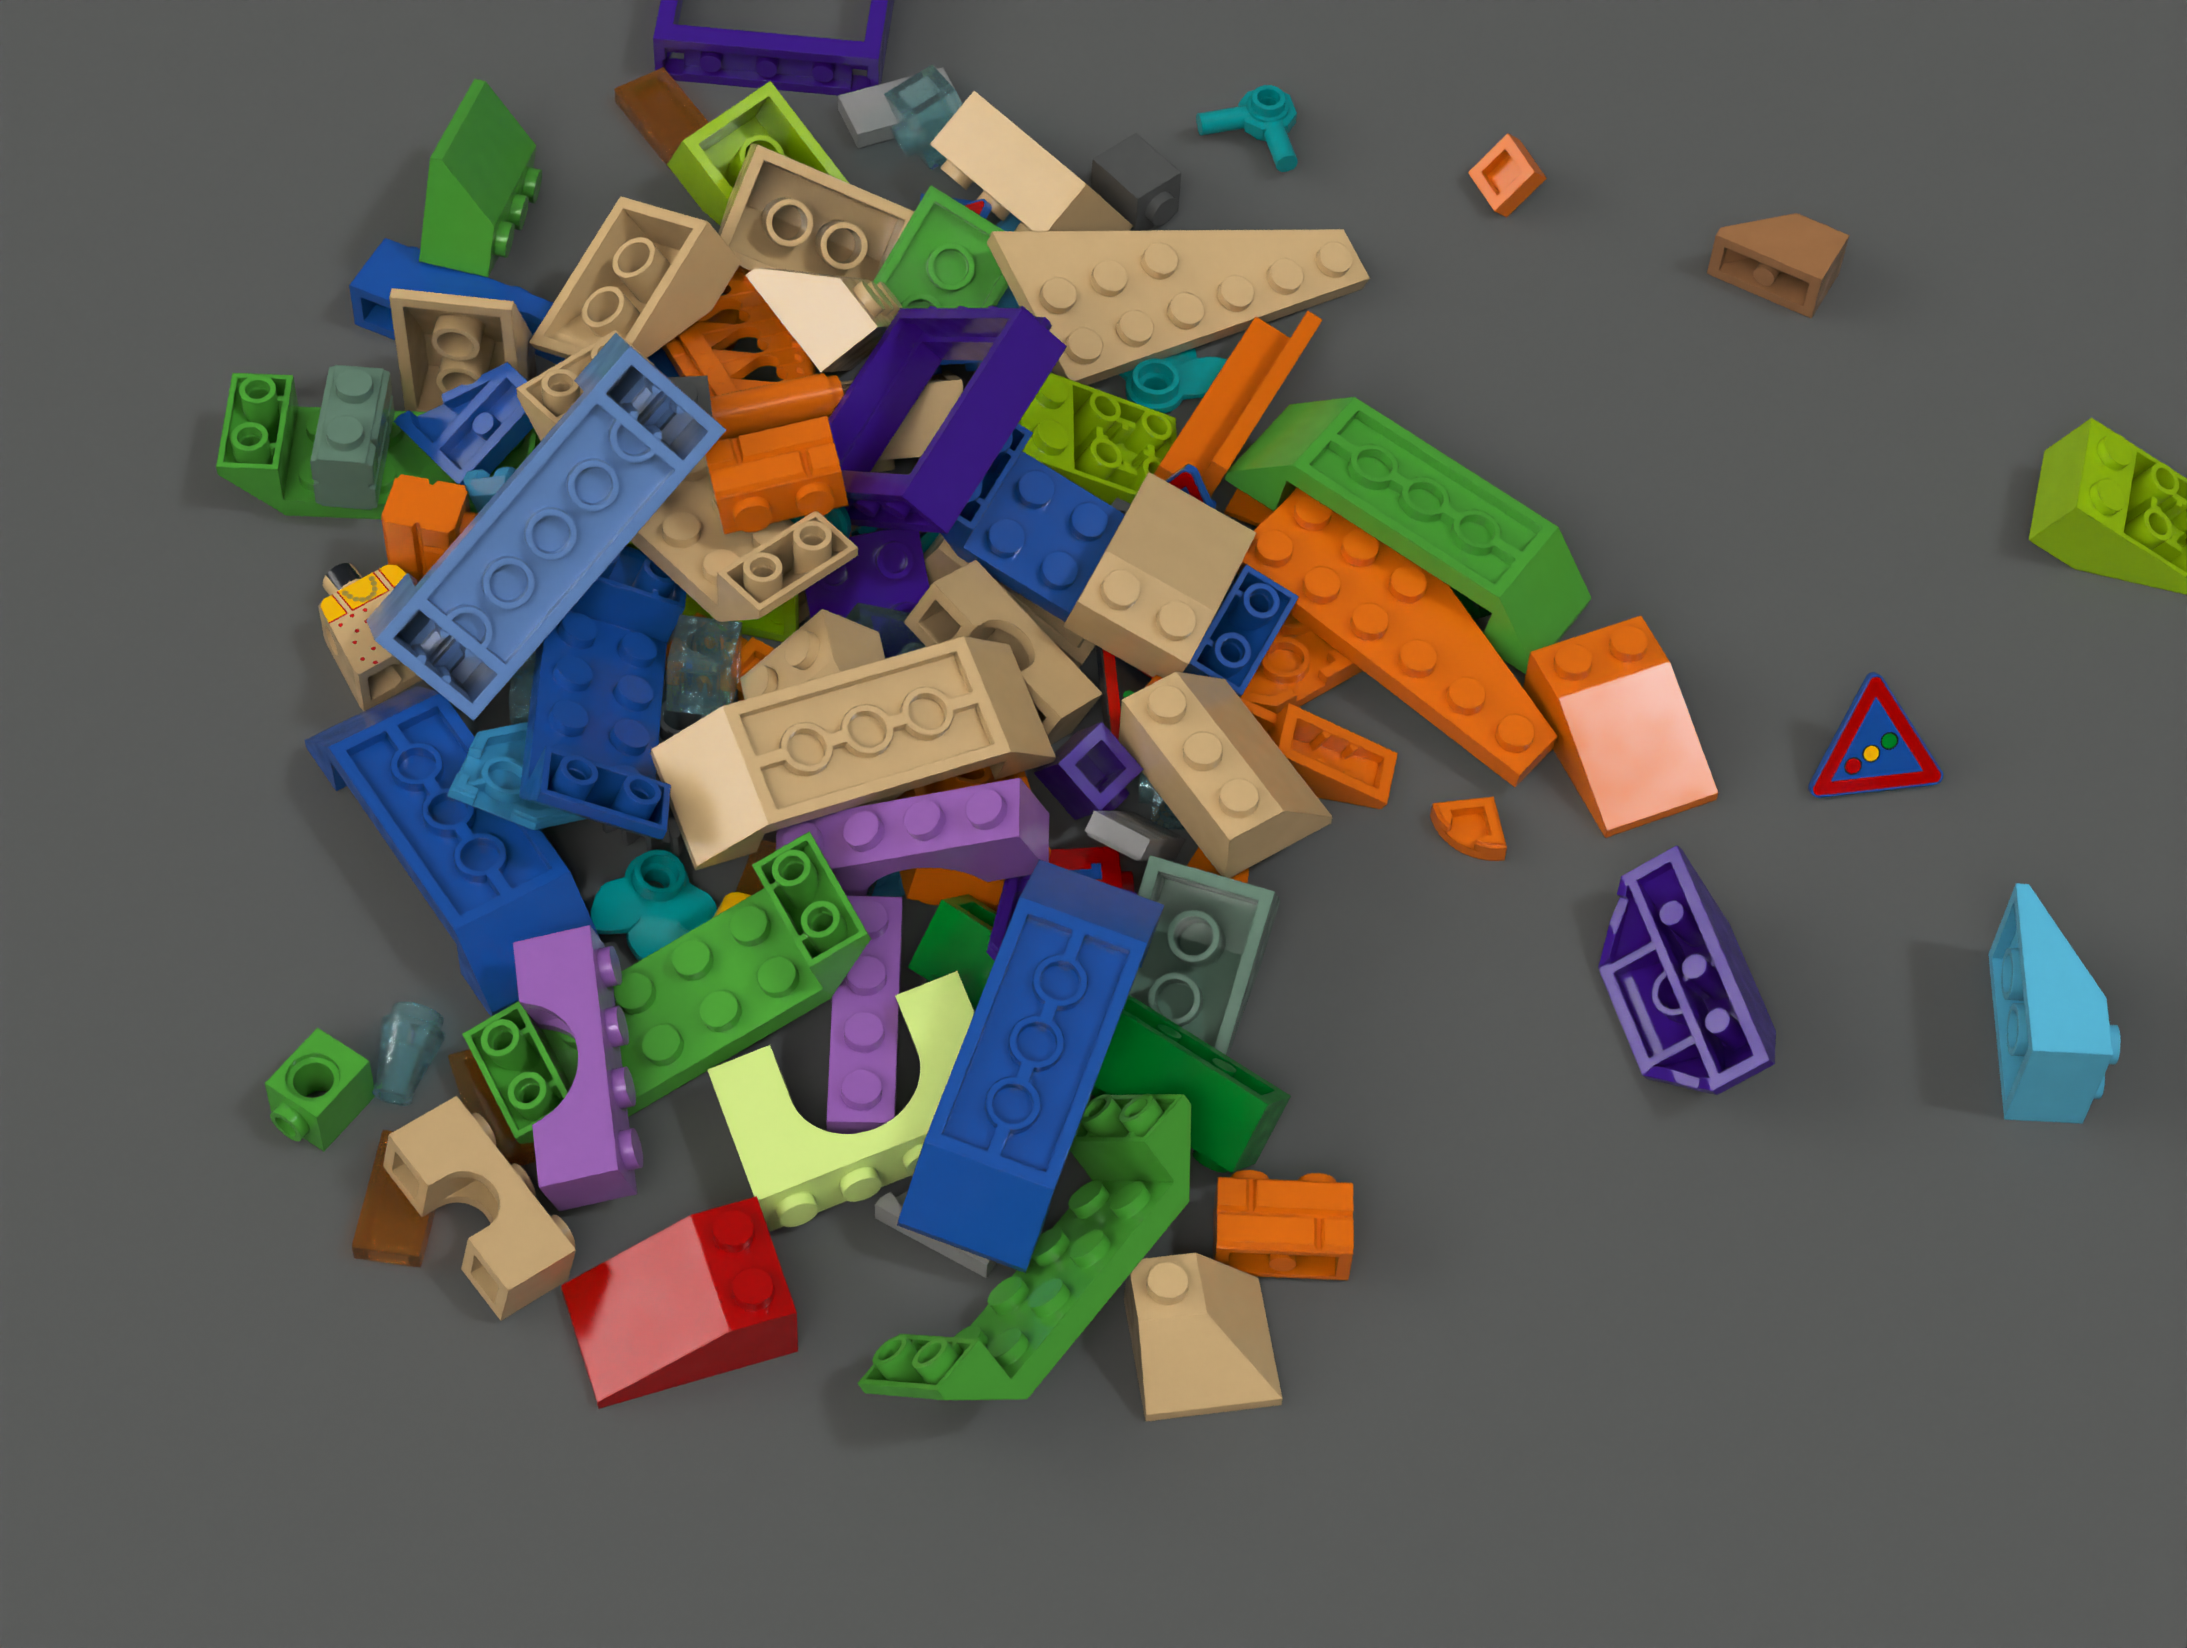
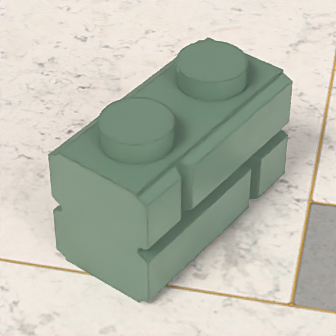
[310,365,395,510]

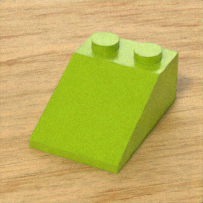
[667,81,850,226]

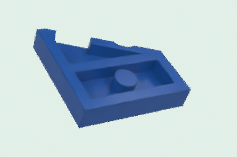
[394,362,533,491]

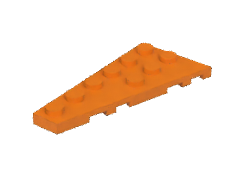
[1237,488,1558,787]

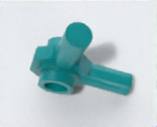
[1196,85,1298,172]

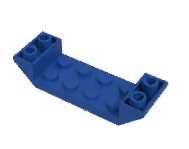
[941,424,1299,697]
[519,546,686,840]
[305,686,601,1017]
[897,859,1164,1273]

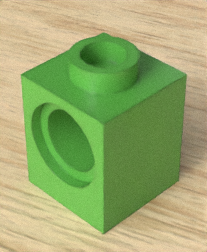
[265,1027,376,1151]

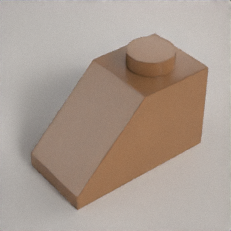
[1707,213,1850,319]

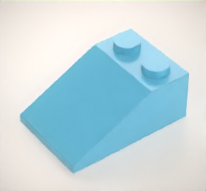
[1988,883,2121,1124]

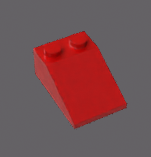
[561,1196,798,1409]

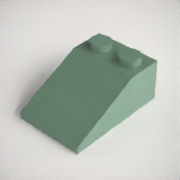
[1129,855,1280,1056]

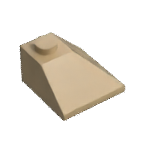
[1124,1252,1283,1422]

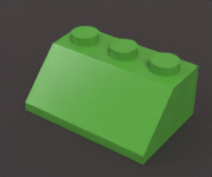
[419,79,542,277]

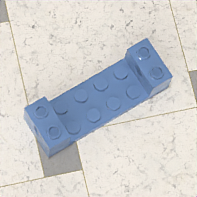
[366,333,726,721]

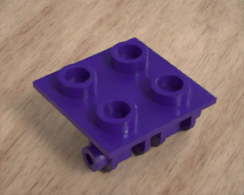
[804,529,929,656]

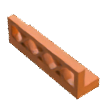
[1154,311,1322,498]

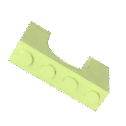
[707,971,975,1232]

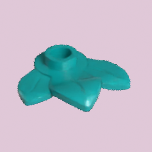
[1119,348,1227,414]
[590,849,718,961]

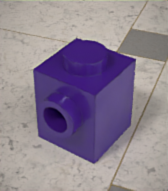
[1034,722,1144,820]

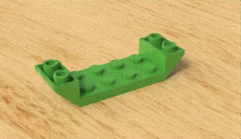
[216,373,541,519]
[1224,397,1591,674]
[462,831,871,1144]
[857,1094,1191,1400]

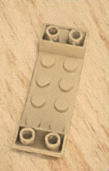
[516,330,858,622]
[650,636,1056,871]

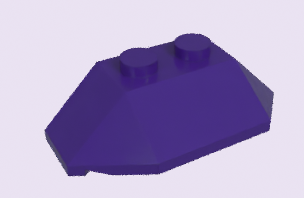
[1598,845,1776,1095]

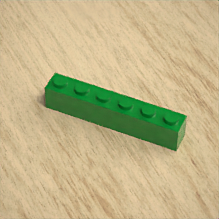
[908,894,1291,1173]

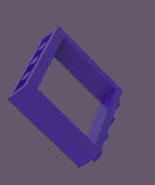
[653,0,894,96]
[828,306,1067,534]

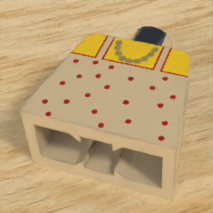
[318,563,423,711]

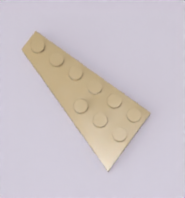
[987,229,1370,385]

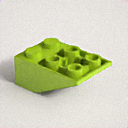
[1018,372,1177,505]
[2028,418,2187,595]

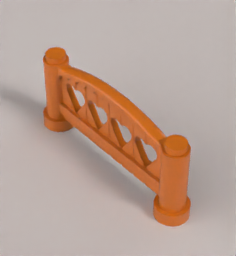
[662,266,844,441]

